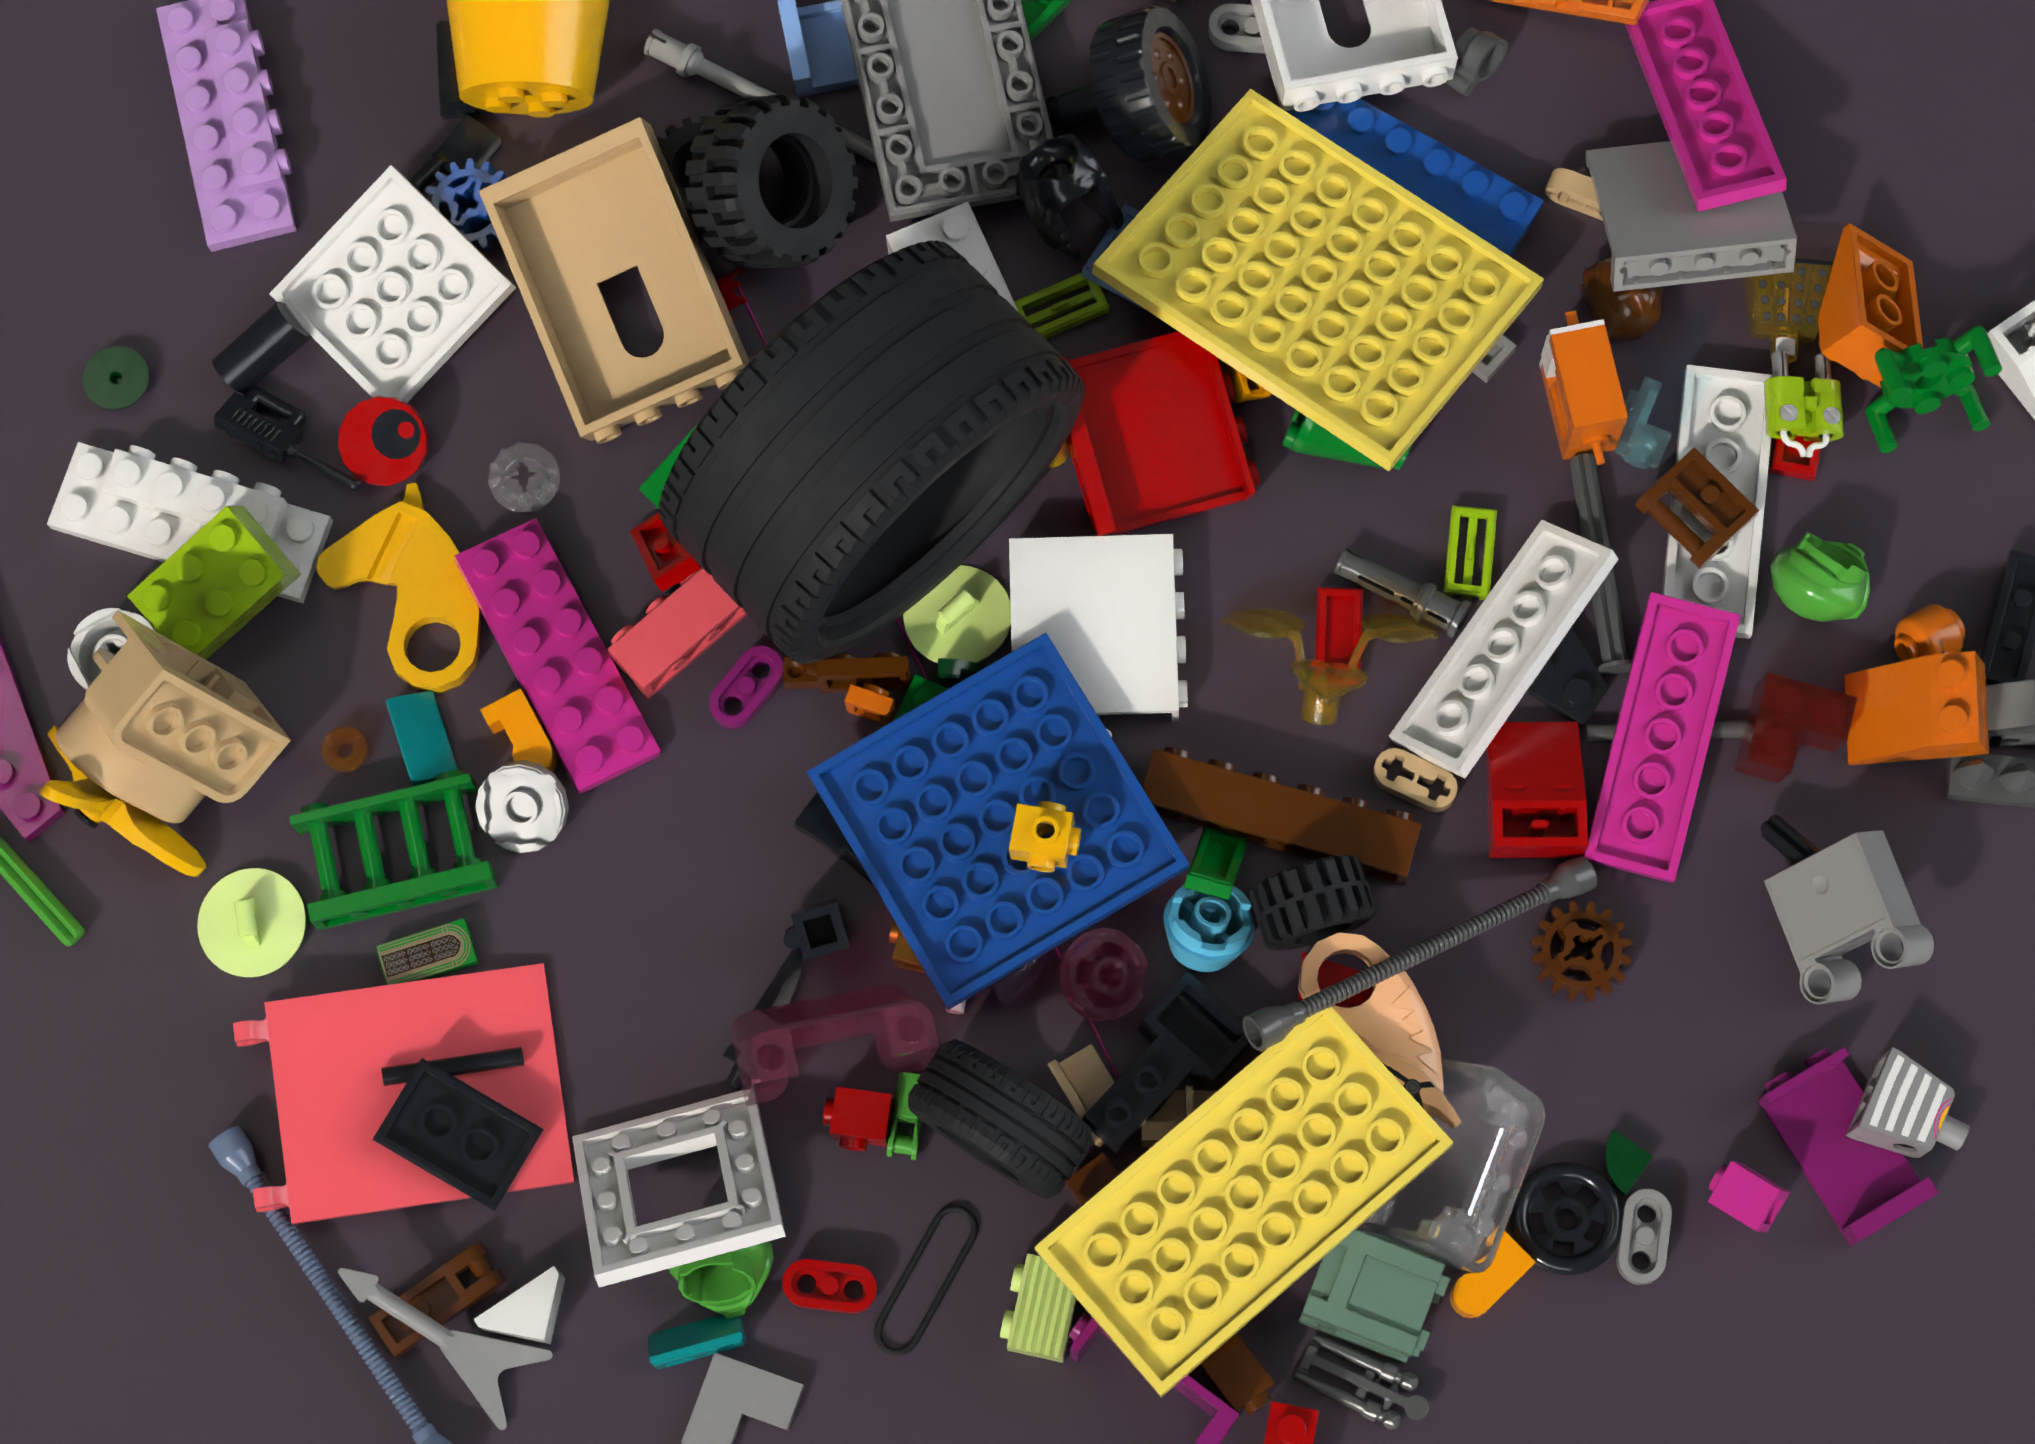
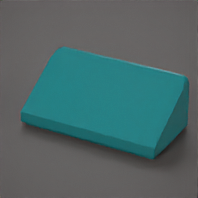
[385,691,458,786]
[648,1314,747,1370]

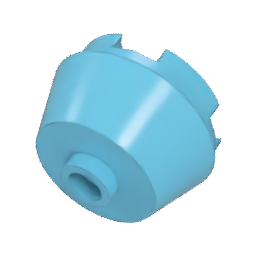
[1163,884,1255,972]

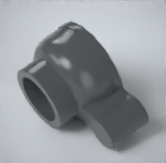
[1447,27,1508,97]

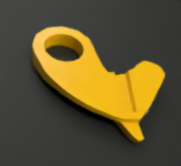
[316,483,481,693]

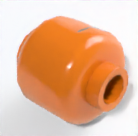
[1894,604,1965,661]

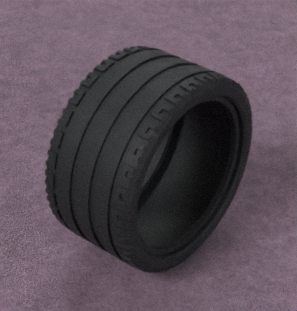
[659,240,1085,664]

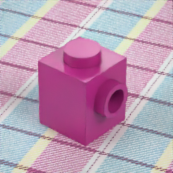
[1708,1161,1791,1233]

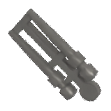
[1294,1334,1429,1430]

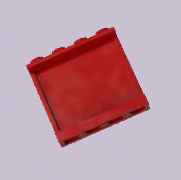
[1063,331,1260,536]

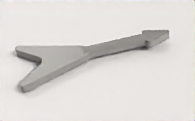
[337,1267,553,1430]

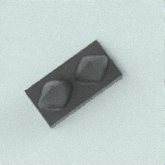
[1945,754,2035,808]

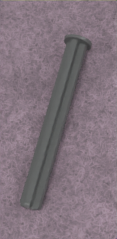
[1570,453,1632,675]

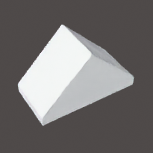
[474,1266,565,1345]

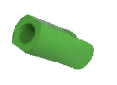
[887,1072,923,1161]

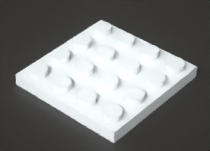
[269,165,517,403]

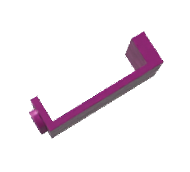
[1758,1047,1939,1247]
[1068,1313,1240,1444]

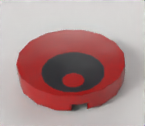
[338,396,429,486]

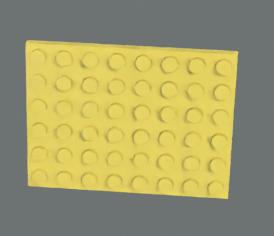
[1092,89,1544,471]

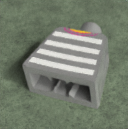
[1845,1047,1970,1158]

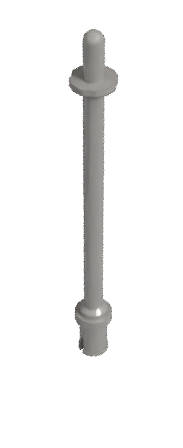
[644,29,877,164]

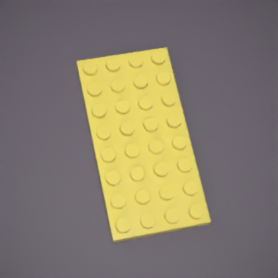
[1034,1006,1453,1397]

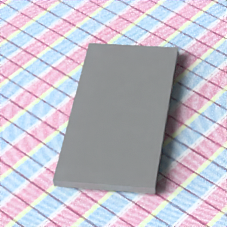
[840,0,1063,222]

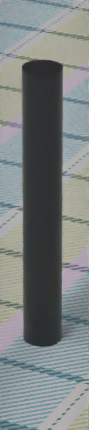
[381,1047,524,1086]

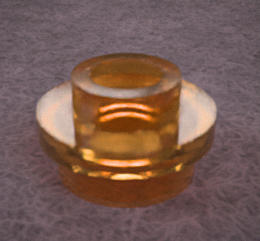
[321,726,368,772]

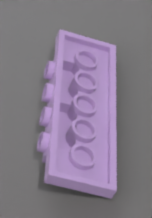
[156,0,297,252]

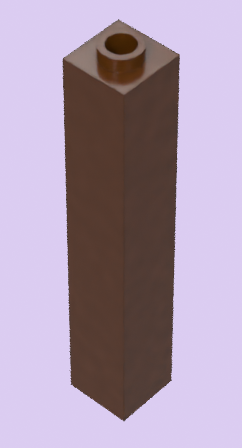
[1065,1153,1275,1416]

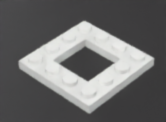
[572,1087,786,1287]

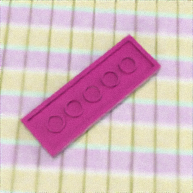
[1624,0,1787,212]
[455,518,661,795]
[1583,592,1741,883]

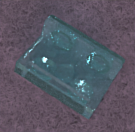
[1615,376,1672,469]

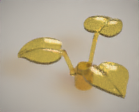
[1222,608,1439,725]

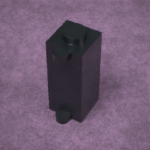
[783,898,850,961]

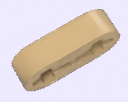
[1545,168,1603,221]
[1373,748,1458,813]

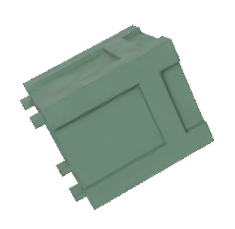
[1299,1230,1450,1364]

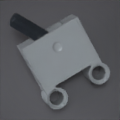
[1761,815,1934,1005]

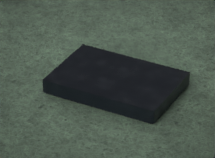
[372,1058,544,1211]

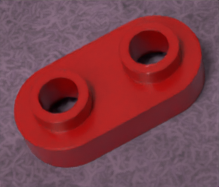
[782,1259,878,1314]

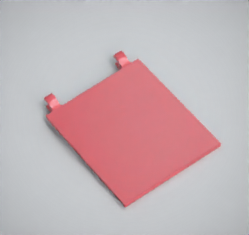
[233,963,574,1224]

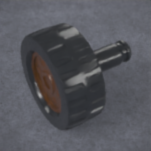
[1045,6,1211,163]

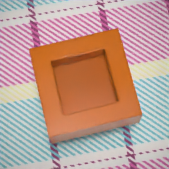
[844,683,896,726]

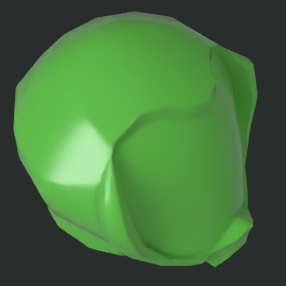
[1770,531,1870,622]
[668,1242,774,1319]

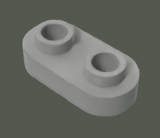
[1208,3,1265,54]
[1616,1189,1672,1285]

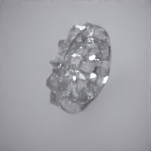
[487,441,560,512]

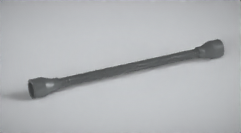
[1242,856,1597,1051]

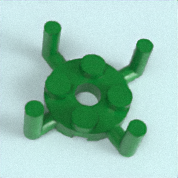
[1865,325,2002,453]

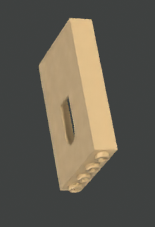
[479,117,750,444]

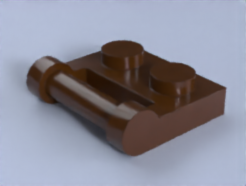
[1634,447,1760,570]

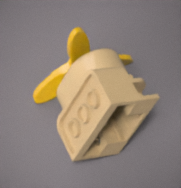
[39,610,291,877]

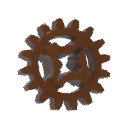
[1530,901,1632,1003]

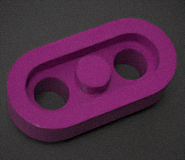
[709,646,783,729]

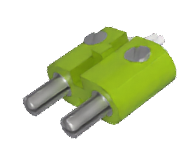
[1764,351,1844,457]

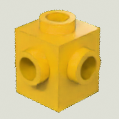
[1009,801,1082,872]

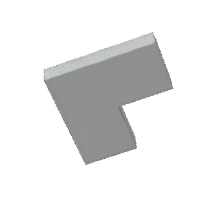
[681,1353,804,1444]

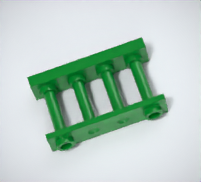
[289,770,499,931]

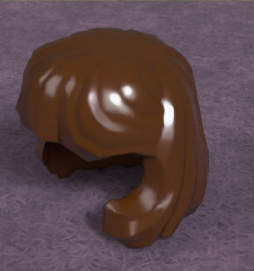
[1581,258,1664,341]

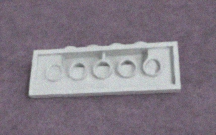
[47,442,333,604]

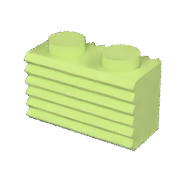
[1000,1253,1077,1363]

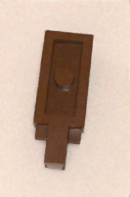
[783,652,911,693]

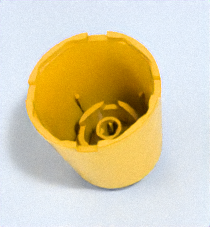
[446,0,610,118]

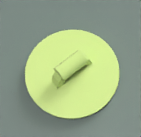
[903,565,1011,663]
[197,868,306,977]

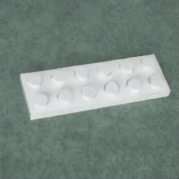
[1662,365,1773,639]
[1389,520,1619,778]

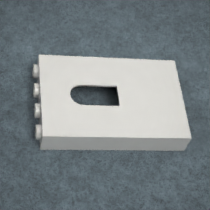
[1251,0,1458,112]

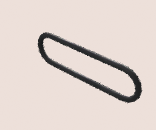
[874,1205,978,1356]

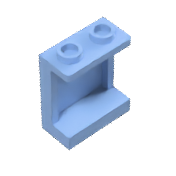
[777,0,859,98]

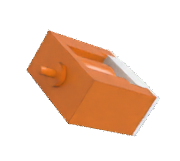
[1539,310,1628,465]

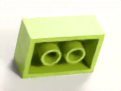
[127,506,301,660]

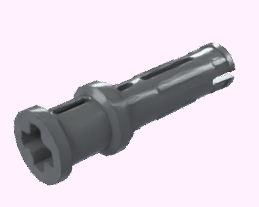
[1334,547,1472,639]

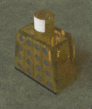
[1742,258,1834,363]

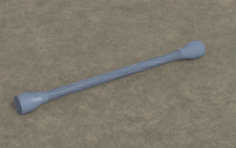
[208,1126,454,1444]

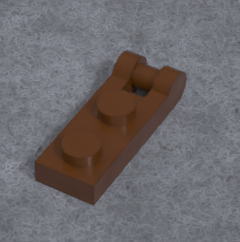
[368,1242,506,1358]

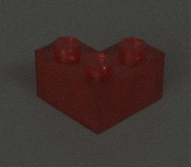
[1734,672,1857,783]

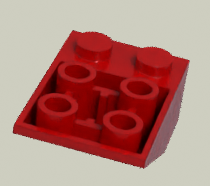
[1486,722,1588,858]

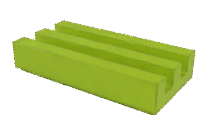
[1014,273,1109,339]
[1443,505,1497,600]

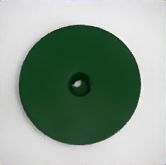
[82,346,149,410]

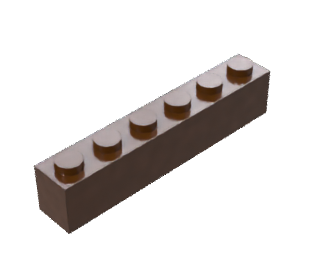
[1142,747,1422,886]

